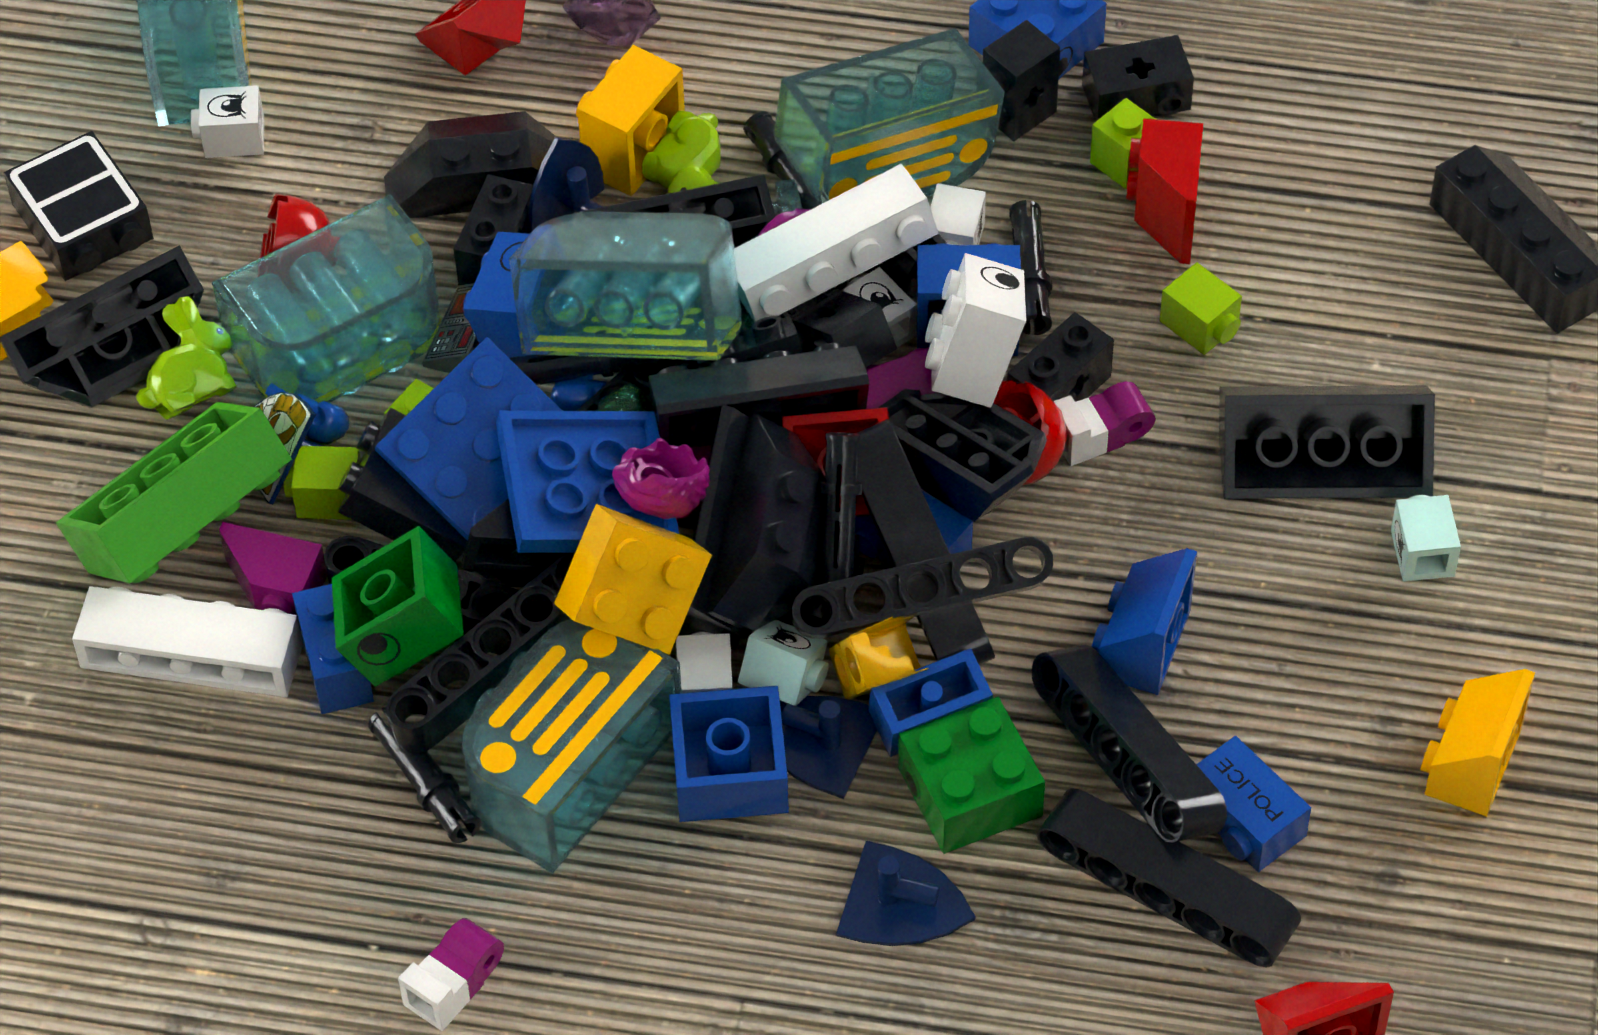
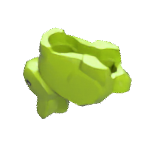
[642,111,721,194]
[136,296,237,420]

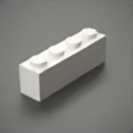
[720,163,939,322]
[72,586,303,697]

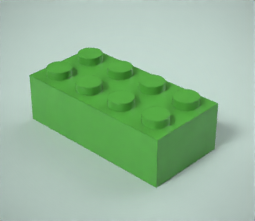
[56,402,293,584]

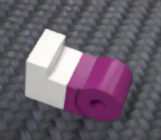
[1054,381,1156,466]
[398,918,504,1031]

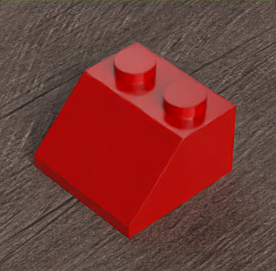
[1126,118,1204,264]

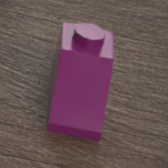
[219,522,327,615]

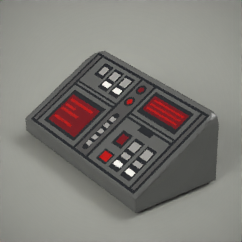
[422,283,479,373]

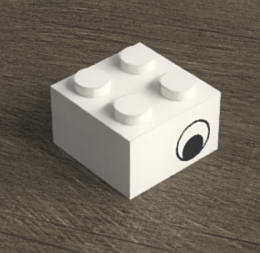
[925,253,1026,408]

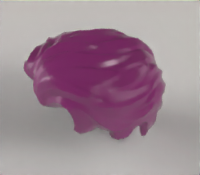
[612,438,710,519]

